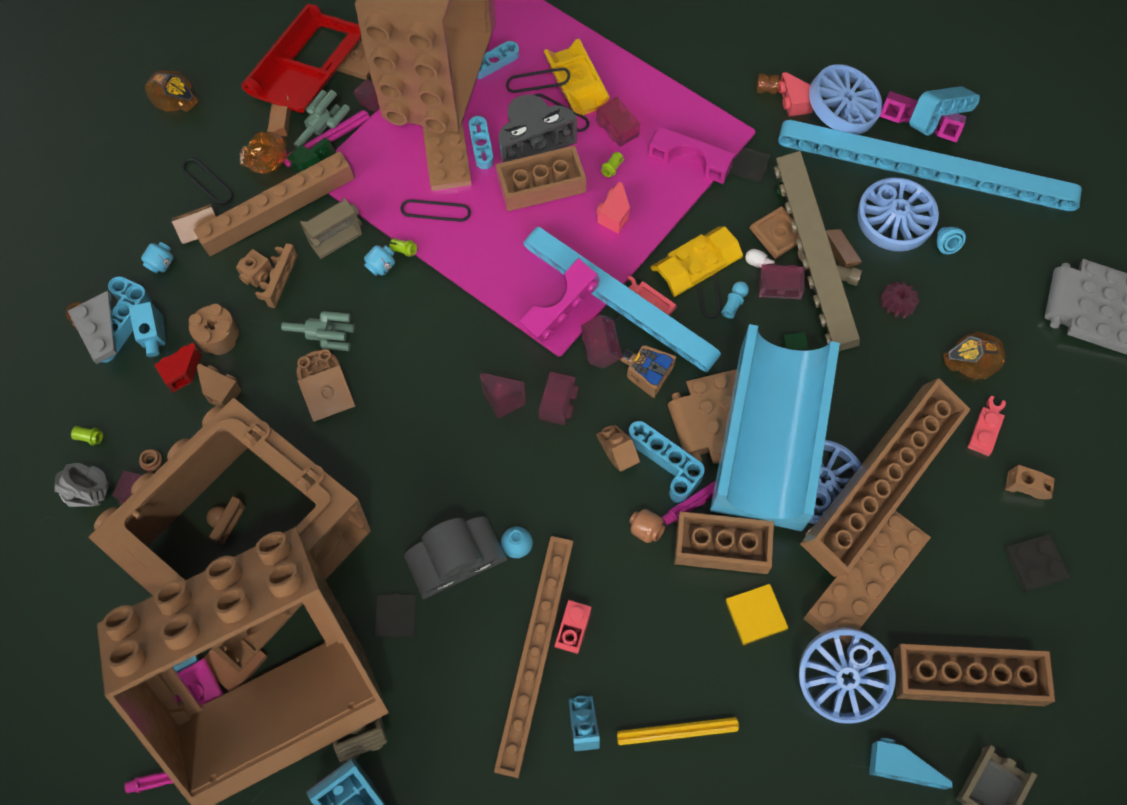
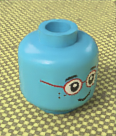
[141,242,174,274]
[364,245,395,276]

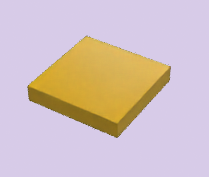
[725,584,788,645]

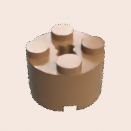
[189,304,239,355]

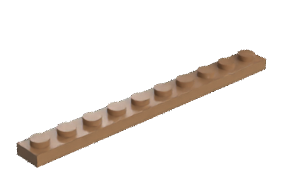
[494,536,573,779]

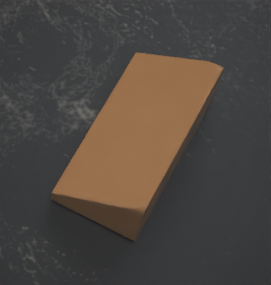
[267,96,291,136]
[826,229,862,268]

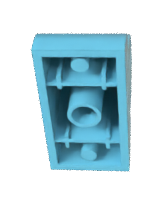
[307,758,386,805]

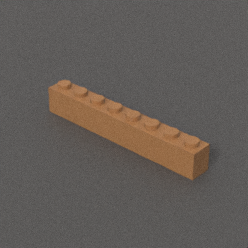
[193,151,355,257]

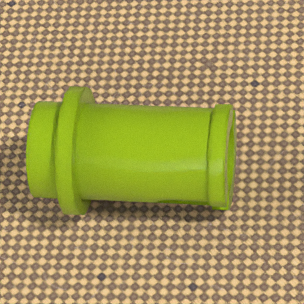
[601,152,624,178]
[389,238,417,257]
[71,426,103,445]

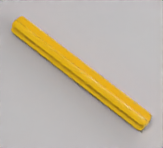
[617,717,739,745]

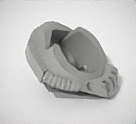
[55,463,109,507]

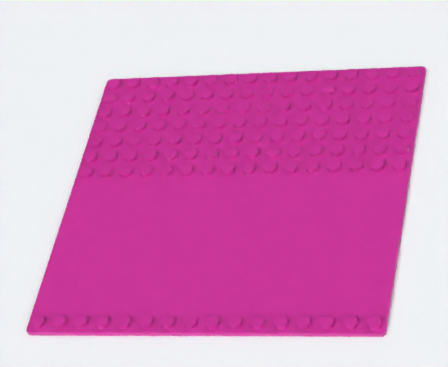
[328,0,755,357]

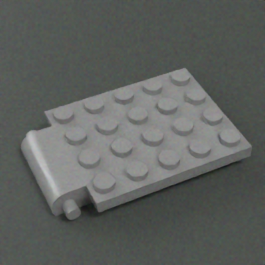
[1045,259,1127,355]

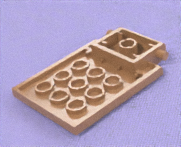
[668,369,737,464]

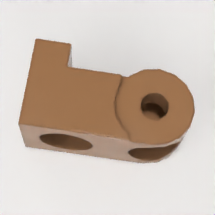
[1005,465,1055,500]

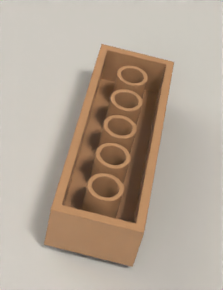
[803,511,931,649]
[893,644,1055,706]

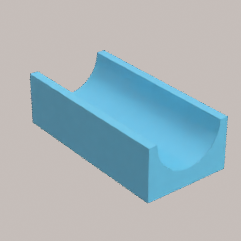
[710,324,840,531]

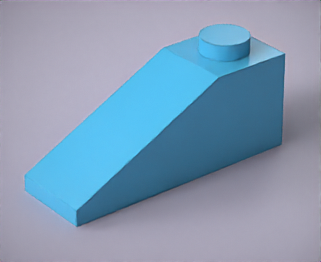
[869,738,952,790]

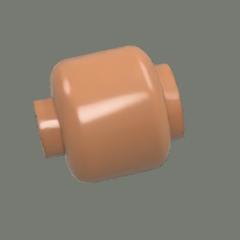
[629,509,665,543]

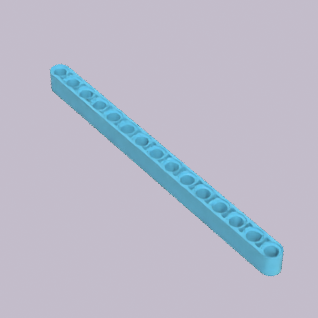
[778,120,1082,211]

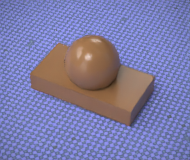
[206,496,246,547]

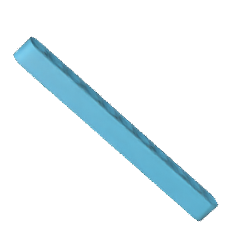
[523,226,721,372]

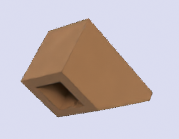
[197,364,242,407]
[596,425,640,472]

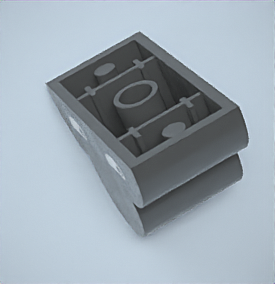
[499,95,577,163]
[404,517,507,600]

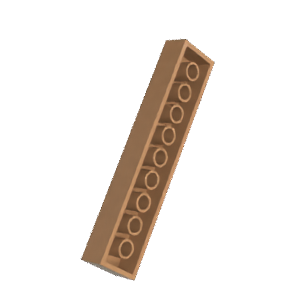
[800,378,971,577]

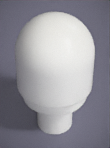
[745,249,775,269]

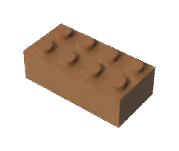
[496,145,586,212]
[674,512,774,574]

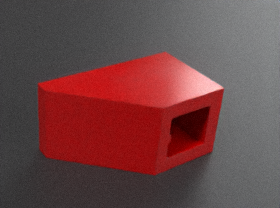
[154,343,201,393]

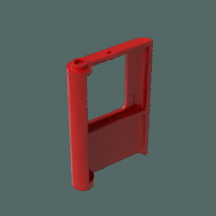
[241,4,362,113]

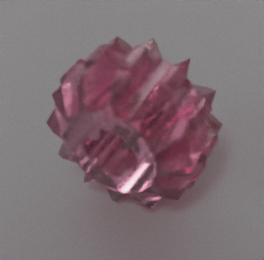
[881,281,919,317]

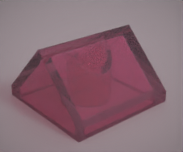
[480,373,526,419]

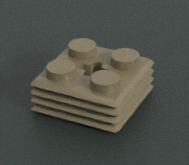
[333,717,387,762]

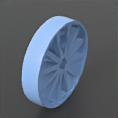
[809,64,882,135]
[857,178,939,251]
[808,440,861,524]
[799,627,896,723]

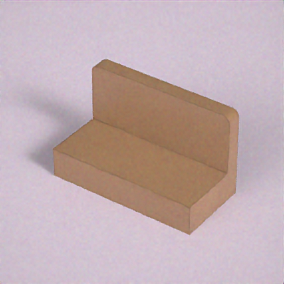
[172,204,216,244]

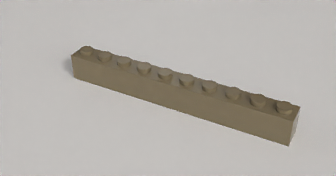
[774,151,860,351]

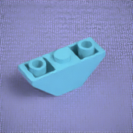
[569,696,600,751]

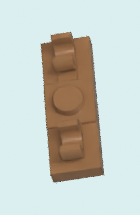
[255,243,298,308]

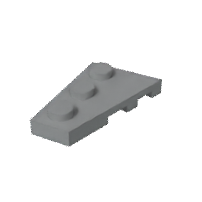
[68,291,117,364]

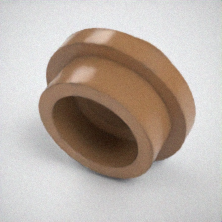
[139,449,163,471]

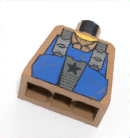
[620,345,676,398]

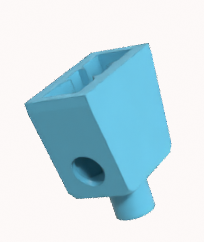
[129,302,166,357]

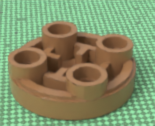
[297,349,341,380]

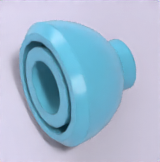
[937,227,966,255]
[501,526,533,558]

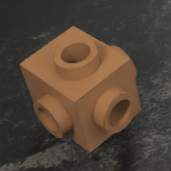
[236,249,272,288]

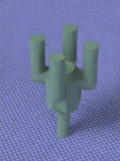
[294,90,350,148]
[281,311,355,351]

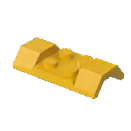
[543,39,609,115]
[651,227,743,297]

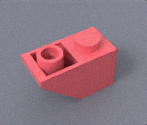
[778,72,813,117]
[596,182,630,234]
[555,600,592,654]

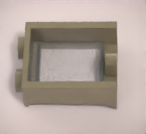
[300,198,362,259]
[956,745,1037,805]

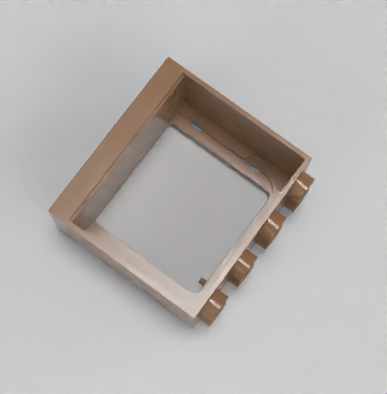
[355,0,496,133]
[88,398,371,673]
[97,527,389,805]

